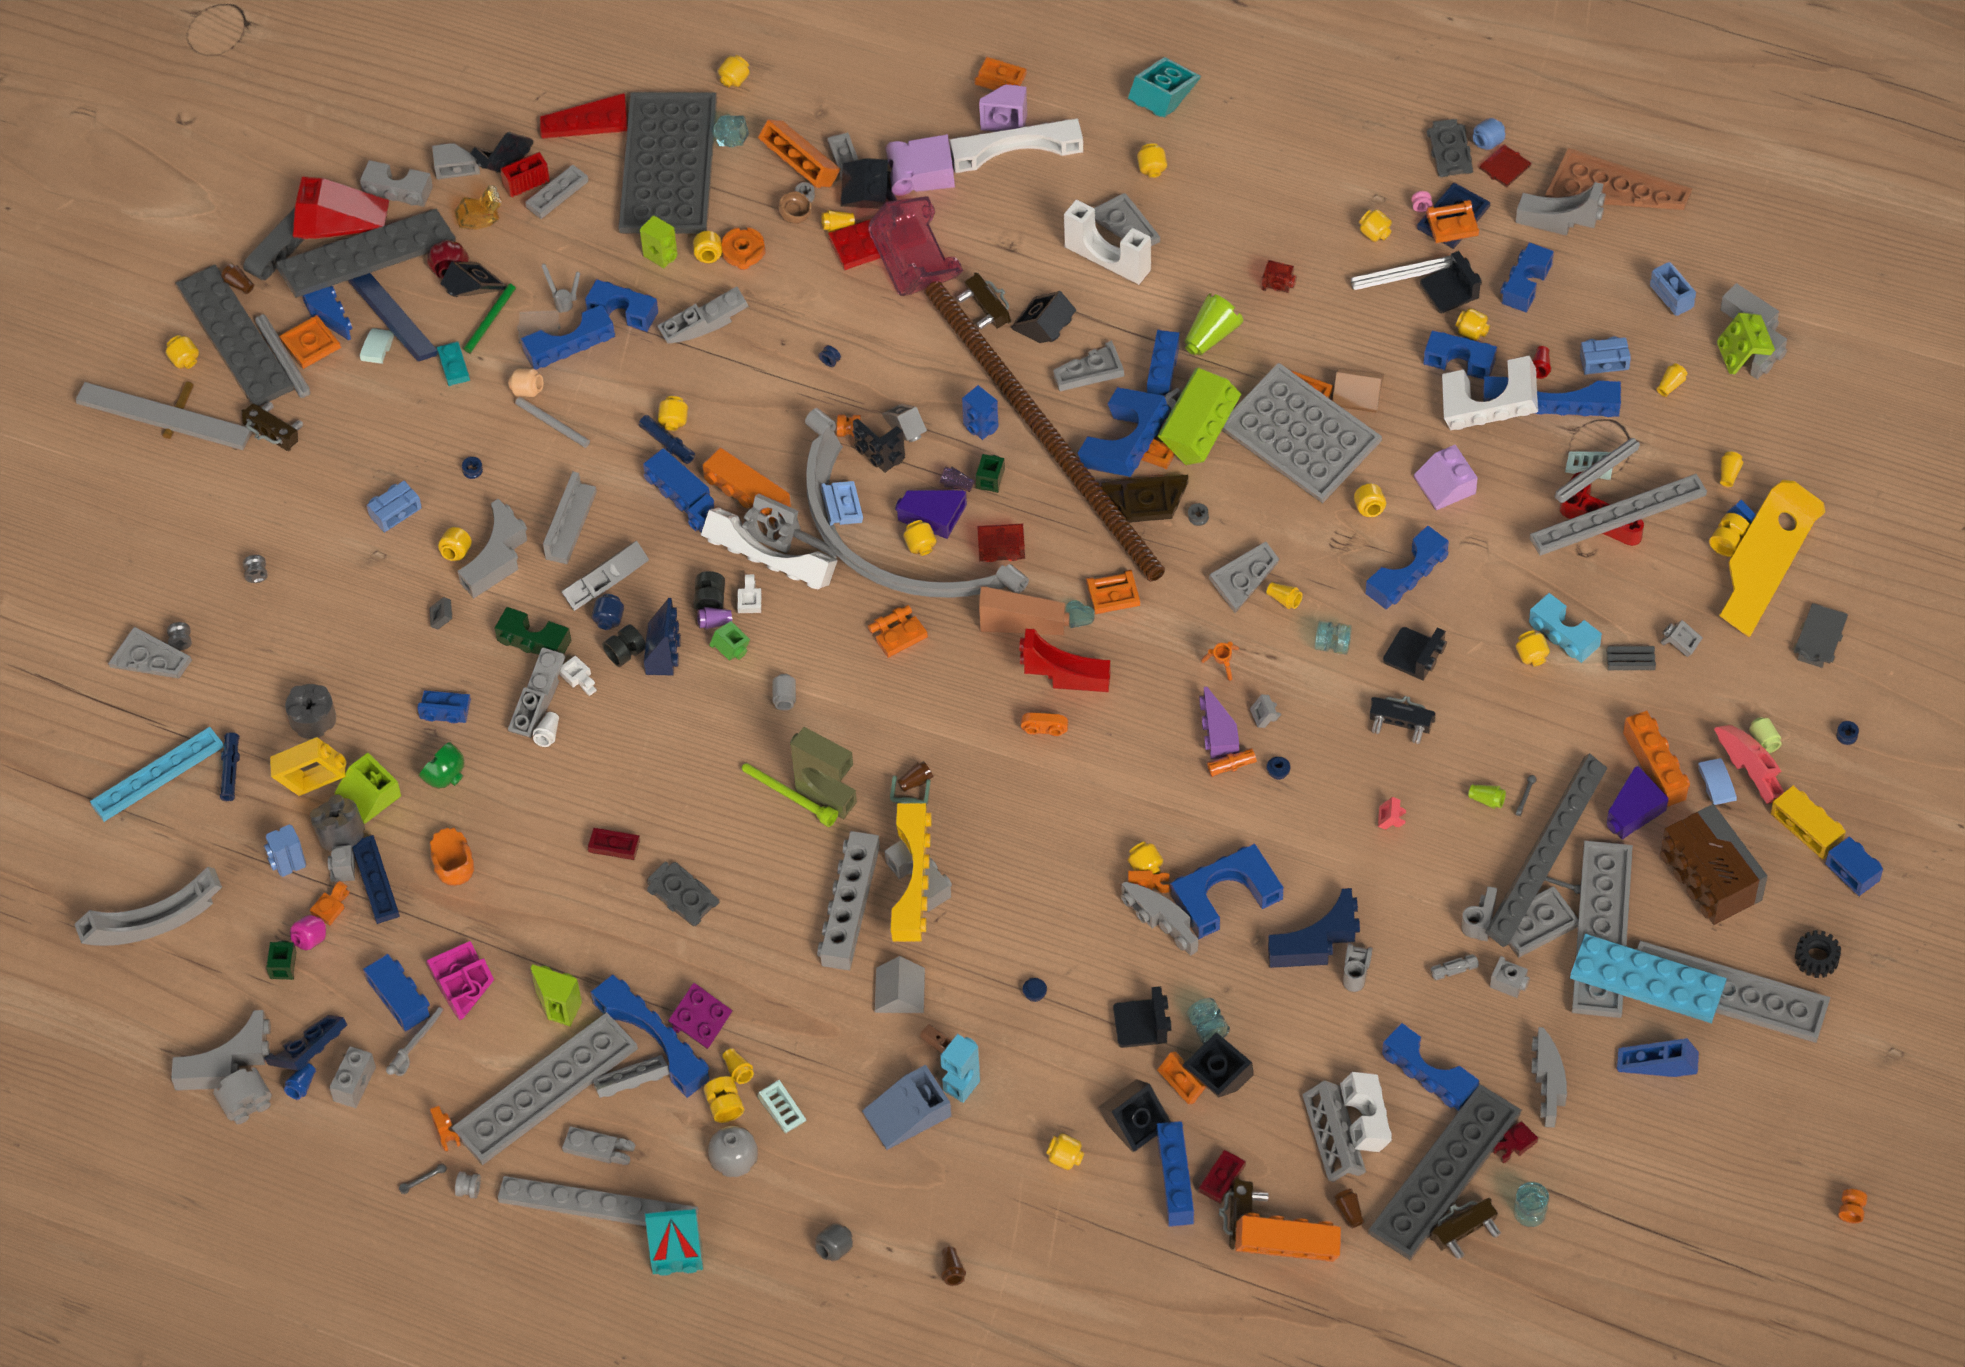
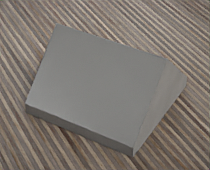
[875,956,925,1013]

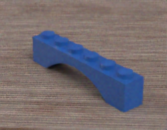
[1483,376,1621,417]
[591,975,710,1098]

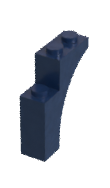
[1268,888,1360,968]

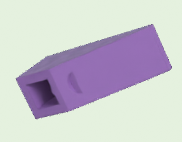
[1199,687,1239,759]

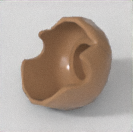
[779,192,812,224]

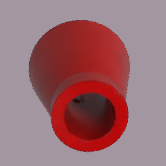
[1532,346,1551,379]

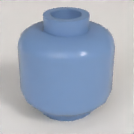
[1473,118,1505,150]

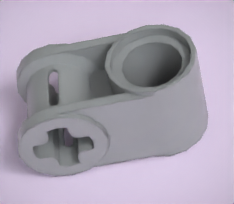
[1343,943,1373,992]

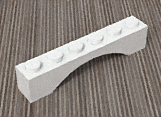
[950,119,1083,173]
[701,507,838,589]

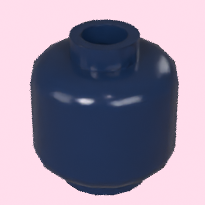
[592,594,624,630]

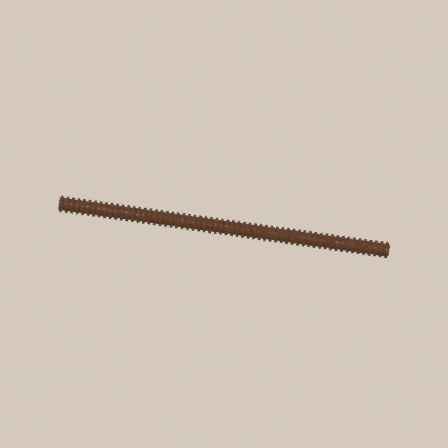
[925,281,1165,581]

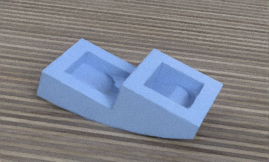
[1698,758,1737,805]

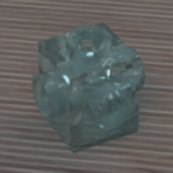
[713,115,749,147]

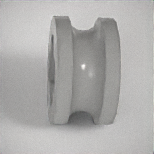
[795,182,815,202]

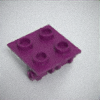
[668,982,733,1049]

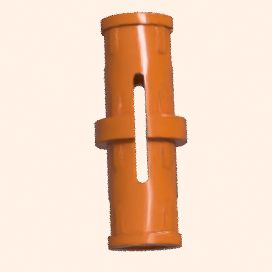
[1207,748,1257,777]

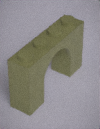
[790,727,857,819]

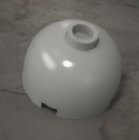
[708,1126,758,1177]

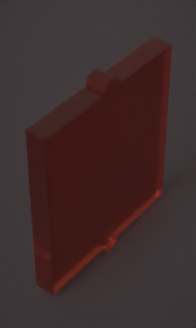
[1479,144,1532,188]

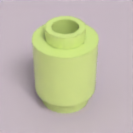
[1749,717,1782,753]

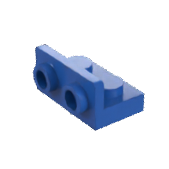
[417,691,471,723]

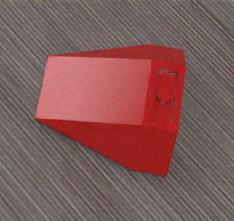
[293,177,389,239]

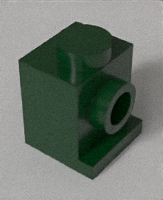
[976,454,1005,493]
[266,940,297,980]

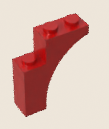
[1019,628,1111,692]

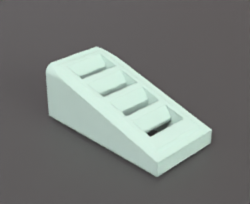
[1565,452,1613,480]
[757,1080,806,1134]

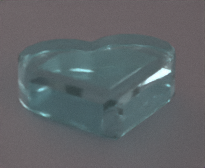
[1066,600,1095,628]

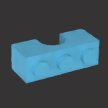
[1529,593,1602,663]
[941,1034,980,1103]

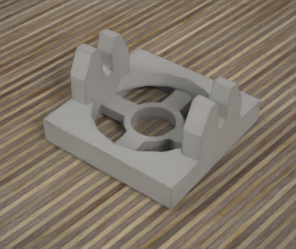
[742,494,799,553]

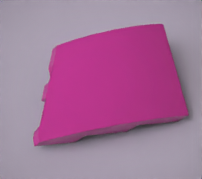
[426,941,494,1021]

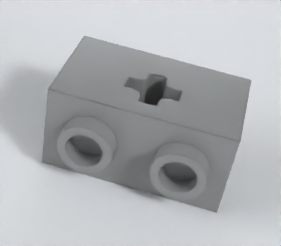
[329,1046,376,1108]

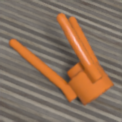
[1201,641,1239,681]

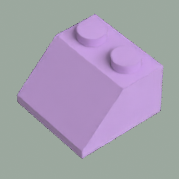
[979,85,1027,132]
[1414,445,1478,510]

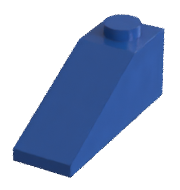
[1617,1038,1699,1077]

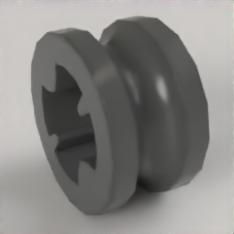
[1188,503,1209,526]

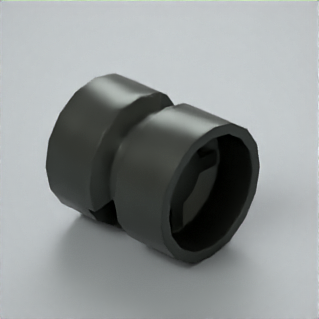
[693,571,725,611]
[602,624,646,667]

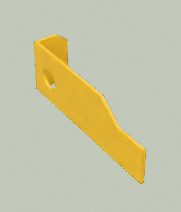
[1719,480,1826,637]

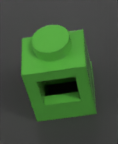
[709,621,750,661]

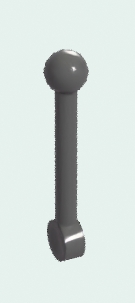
[1516,775,1537,817]
[1544,877,1581,894]
[399,1164,447,1194]

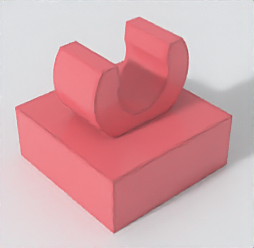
[1378,797,1406,830]

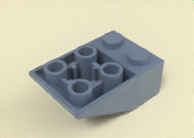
[862,1065,951,1150]

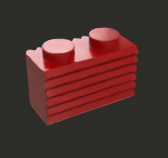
[500,152,550,198]

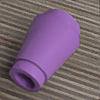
[697,607,732,630]

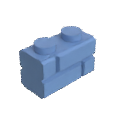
[1650,262,1696,316]
[1580,336,1631,375]
[367,481,422,532]
[264,824,306,877]

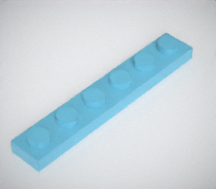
[90,727,224,822]

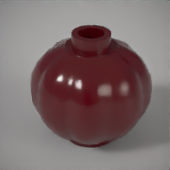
[427,240,469,278]

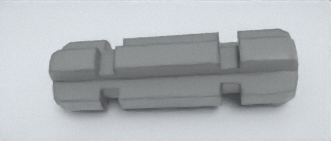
[1431,954,1479,980]

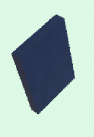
[1417,183,1491,249]

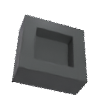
[430,597,452,630]

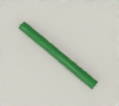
[464,284,516,353]

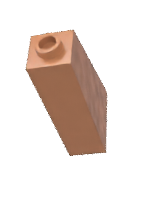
[979,587,1070,635]

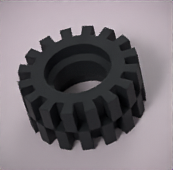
[1795,930,1841,978]

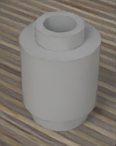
[772,674,796,710]

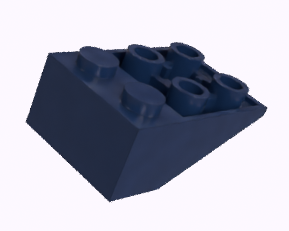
[644,598,681,676]

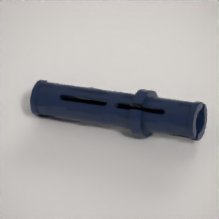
[639,415,695,464]
[220,732,240,801]

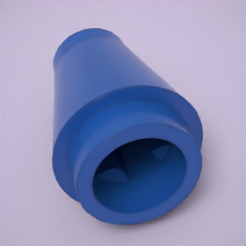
[284,1063,316,1100]

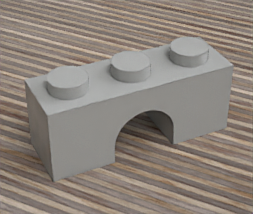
[360,160,433,207]
[885,840,952,912]

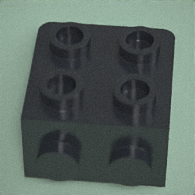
[470,132,534,173]
[1420,250,1482,313]
[853,419,905,473]
[1383,627,1447,681]
[1113,986,1172,1048]

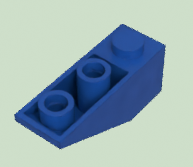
[302,285,353,340]

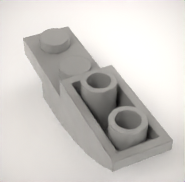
[658,287,749,344]
[561,541,649,611]
[508,648,565,738]
[1121,882,1198,956]
[1531,1027,1567,1128]

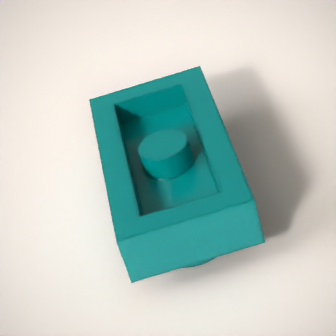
[437,342,470,386]

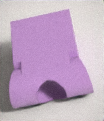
[886,134,955,196]

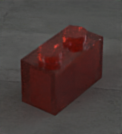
[977,523,1025,562]

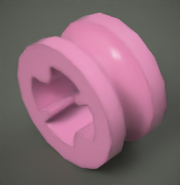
[1411,191,1432,212]

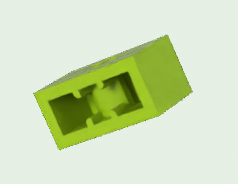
[640,215,678,268]

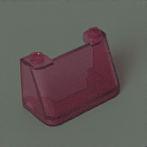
[869,196,963,296]

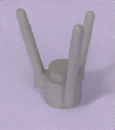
[542,264,580,313]

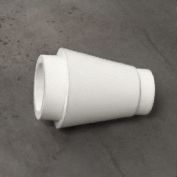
[533,712,559,747]

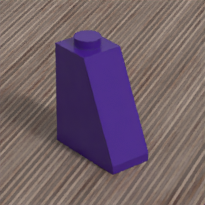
[895,490,967,539]
[1607,766,1669,840]

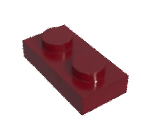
[587,827,640,860]
[1199,1149,1246,1204]

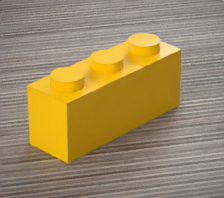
[1771,785,1846,860]

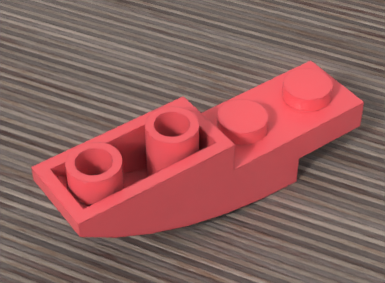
[1714,725,1784,804]

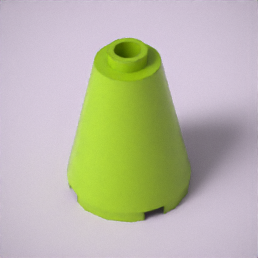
[1184,293,1244,356]

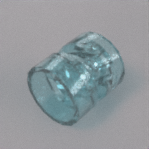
[1315,620,1352,655]
[1187,998,1230,1044]
[1514,1182,1549,1227]

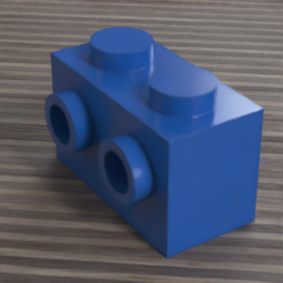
[962,385,999,440]
[1826,836,1883,896]

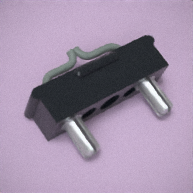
[1370,696,1436,744]

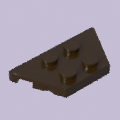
[1101,474,1189,523]

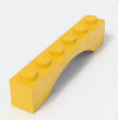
[891,803,932,942]

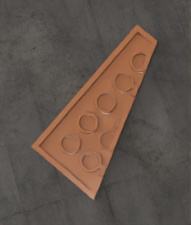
[1545,148,1692,210]

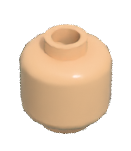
[508,368,544,397]

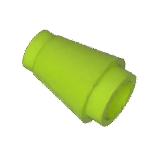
[1468,784,1506,809]

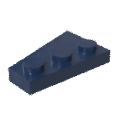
[264,1015,348,1071]

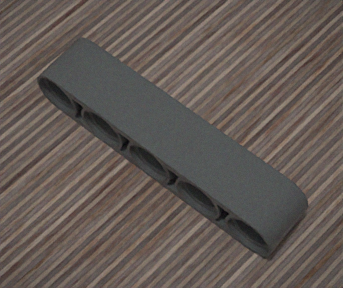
[244,207,305,281]

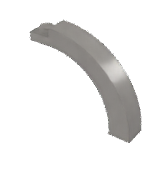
[74,867,222,946]

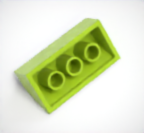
[1158,368,1241,465]

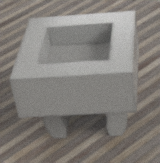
[1250,694,1281,728]

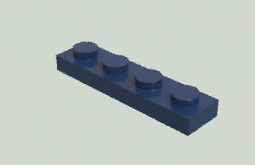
[352,835,400,924]

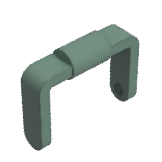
[890,775,931,805]

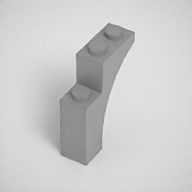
[1516,182,1606,236]
[1720,283,1787,380]
[458,499,527,599]
[171,1010,271,1090]

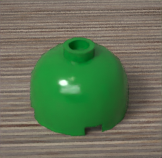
[419,742,464,789]

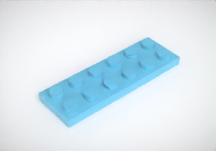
[1570,934,1727,1024]

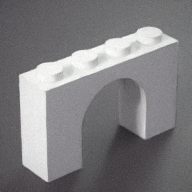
[1064,200,1151,285]
[1442,355,1538,430]

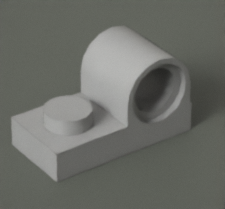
[1461,887,1497,941]

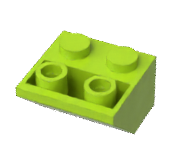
[334,753,401,824]
[531,964,582,1027]

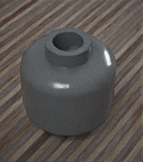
[815,1223,853,1261]

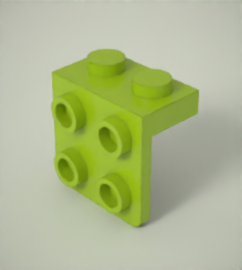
[1717,313,1775,374]

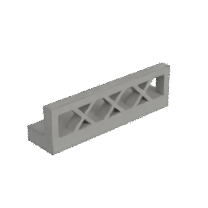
[543,472,597,564]
[1302,1080,1366,1182]

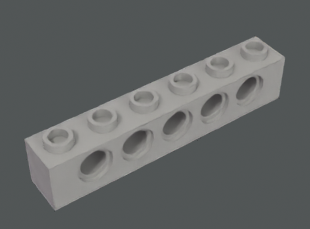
[817,831,880,971]

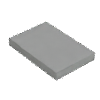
[1492,886,1579,958]

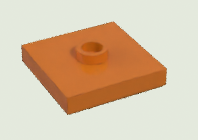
[279,315,341,369]

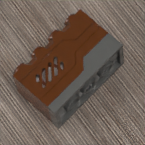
[1660,804,1768,925]

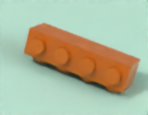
[758,120,841,188]
[703,447,791,524]
[1623,711,1690,807]
[1235,1213,1341,1262]

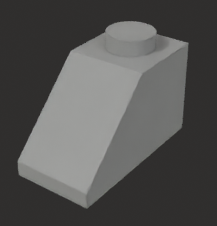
[432,143,480,180]
[882,404,927,442]

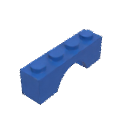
[521,305,615,370]
[1365,526,1449,610]
[1382,1023,1479,1111]
[1157,1121,1194,1227]

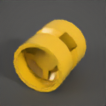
[1709,513,1750,557]
[704,1076,744,1123]

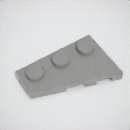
[1094,193,1160,246]
[1053,340,1124,392]
[1209,542,1279,613]
[108,627,192,679]

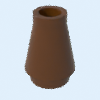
[221,264,254,294]
[897,761,934,792]
[1334,1189,1364,1228]
[941,1247,966,1286]

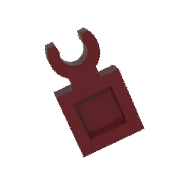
[1492,1121,1538,1163]

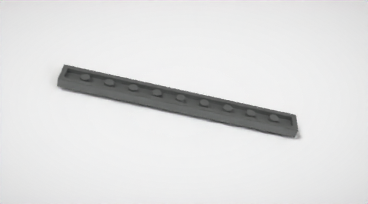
[1485,753,1607,947]

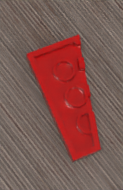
[540,93,627,139]

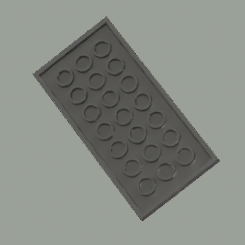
[619,92,717,234]

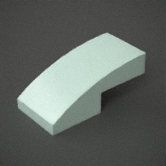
[360,328,394,364]

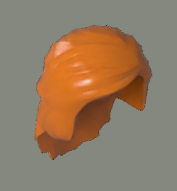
[430,828,474,886]

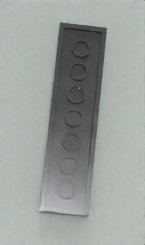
[277,208,456,298]
[176,264,294,406]
[1368,1084,1522,1261]

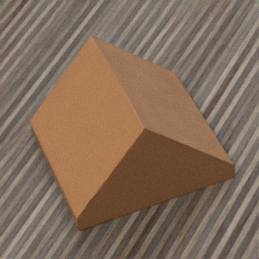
[1333,368,1384,413]

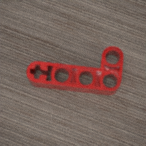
[1559,472,1644,546]

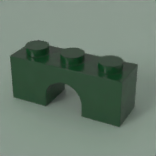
[494,607,572,655]

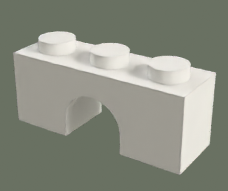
[1340,1072,1392,1152]

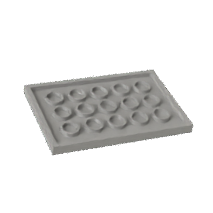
[1222,363,1382,503]

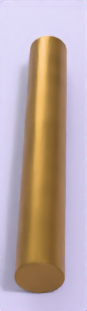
[162,381,194,439]

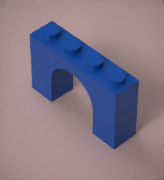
[1078,387,1170,477]
[1171,844,1284,939]

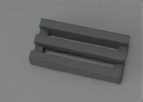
[1607,646,1656,671]

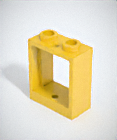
[270,737,346,796]

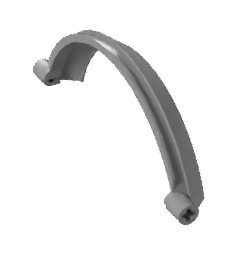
[805,408,1029,598]

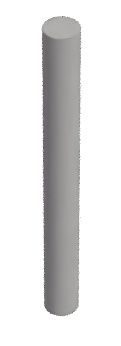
[515,397,590,448]

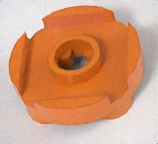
[722,227,766,270]

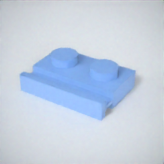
[821,481,863,526]

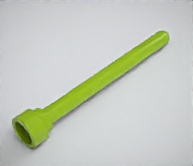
[742,763,838,827]

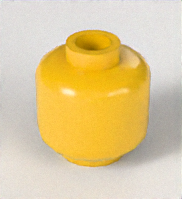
[718,55,750,88]
[1137,143,1167,178]
[1359,209,1392,242]
[693,231,722,264]
[1455,308,1491,341]
[166,335,199,369]
[658,396,688,431]
[1354,483,1386,517]
[903,520,937,556]
[438,527,472,561]
[1516,630,1550,667]
[1128,841,1163,874]
[1046,1133,1085,1170]

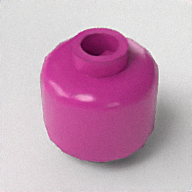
[290,915,326,951]

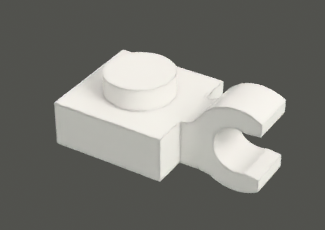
[738,574,762,613]
[559,656,597,696]

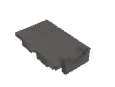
[1426,119,1473,178]
[1792,603,1848,668]
[646,861,720,927]

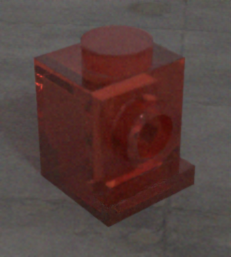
[1262,260,1297,293]

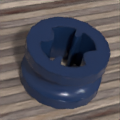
[819,345,841,367]
[462,457,483,479]
[1836,721,1859,745]

